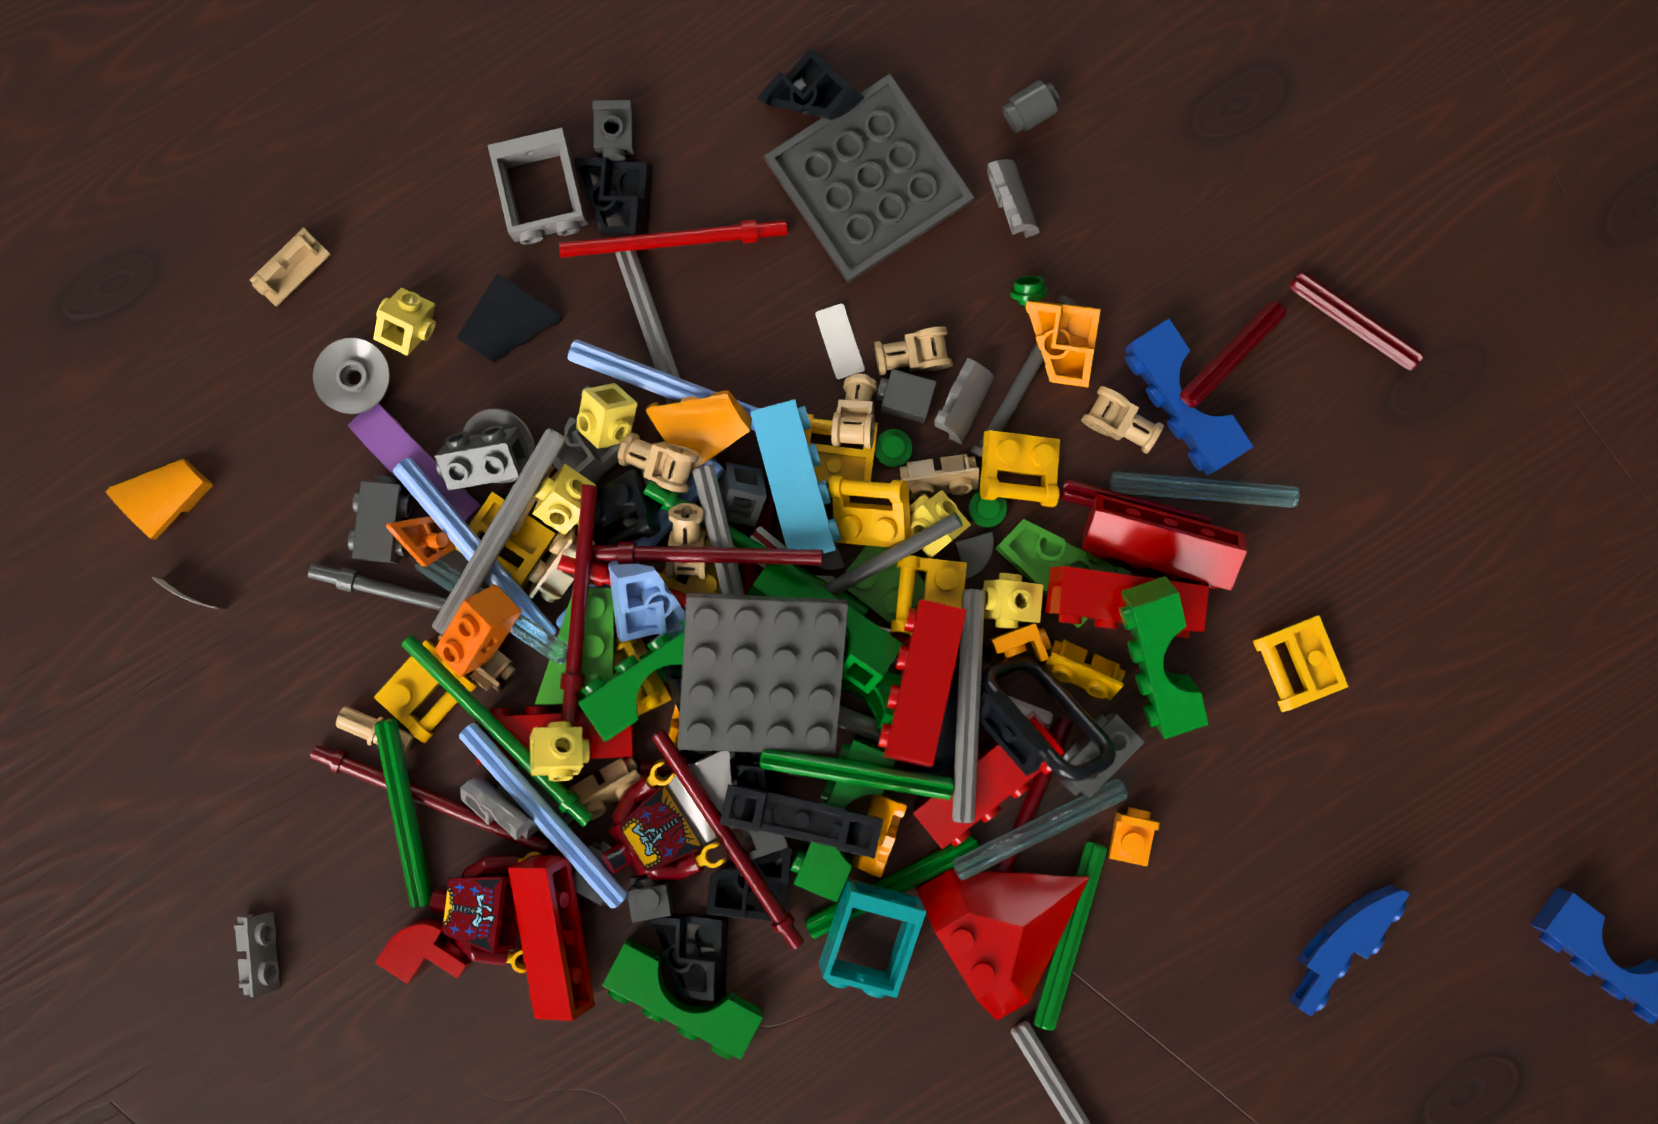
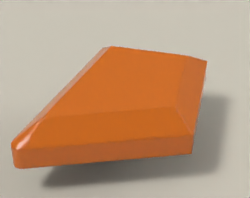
[386,516,455,567]

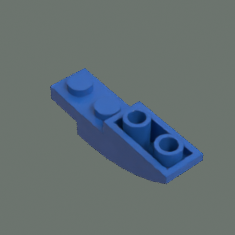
[1288,885,1410,1017]

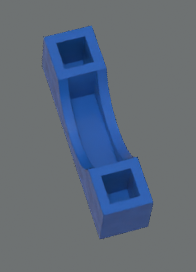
[1124,319,1254,475]
[1530,888,1658,1025]

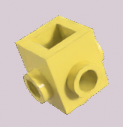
[373,287,436,356]
[576,383,637,449]
[532,464,596,535]
[910,490,971,559]
[982,573,1043,629]
[530,722,589,781]

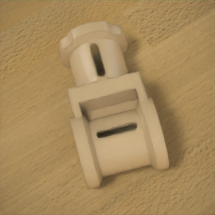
[874,327,953,375]
[831,373,878,449]
[1081,386,1164,454]
[618,432,699,493]
[666,503,708,579]

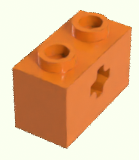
[434,584,522,677]

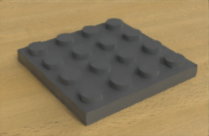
[764,74,974,283]
[678,593,848,754]

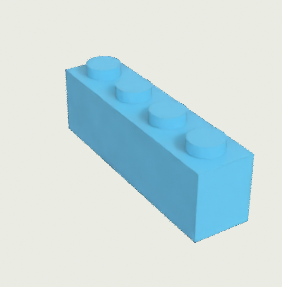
[750,399,841,554]

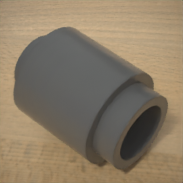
[1001,80,1061,134]

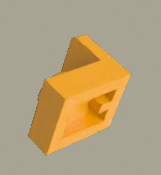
[988,623,1052,662]
[1107,807,1160,866]

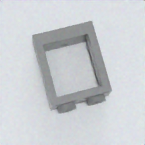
[488,128,588,245]

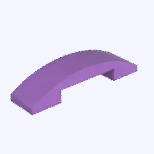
[347,403,482,522]

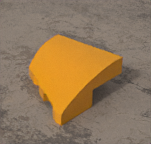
[1026,300,1101,387]
[646,390,752,473]
[105,459,213,540]
[852,793,907,878]

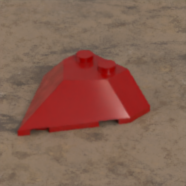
[916,868,1089,1021]

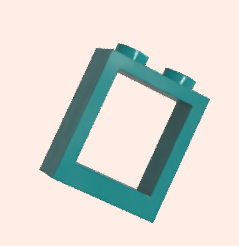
[818,878,926,998]

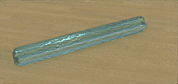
[1109,471,1300,508]
[415,559,568,665]
[952,779,1128,880]

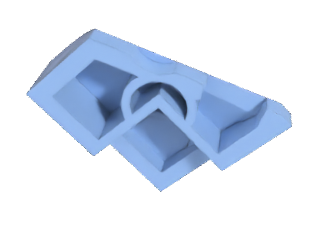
[609,564,685,642]

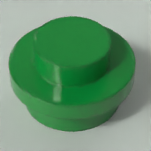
[1010,276,1048,306]
[874,429,912,467]
[968,491,1007,528]

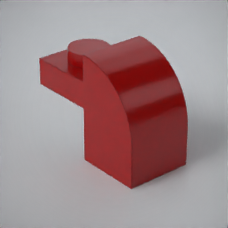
[375,919,472,984]

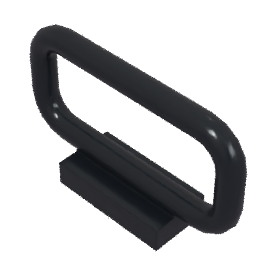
[979,655,1116,781]

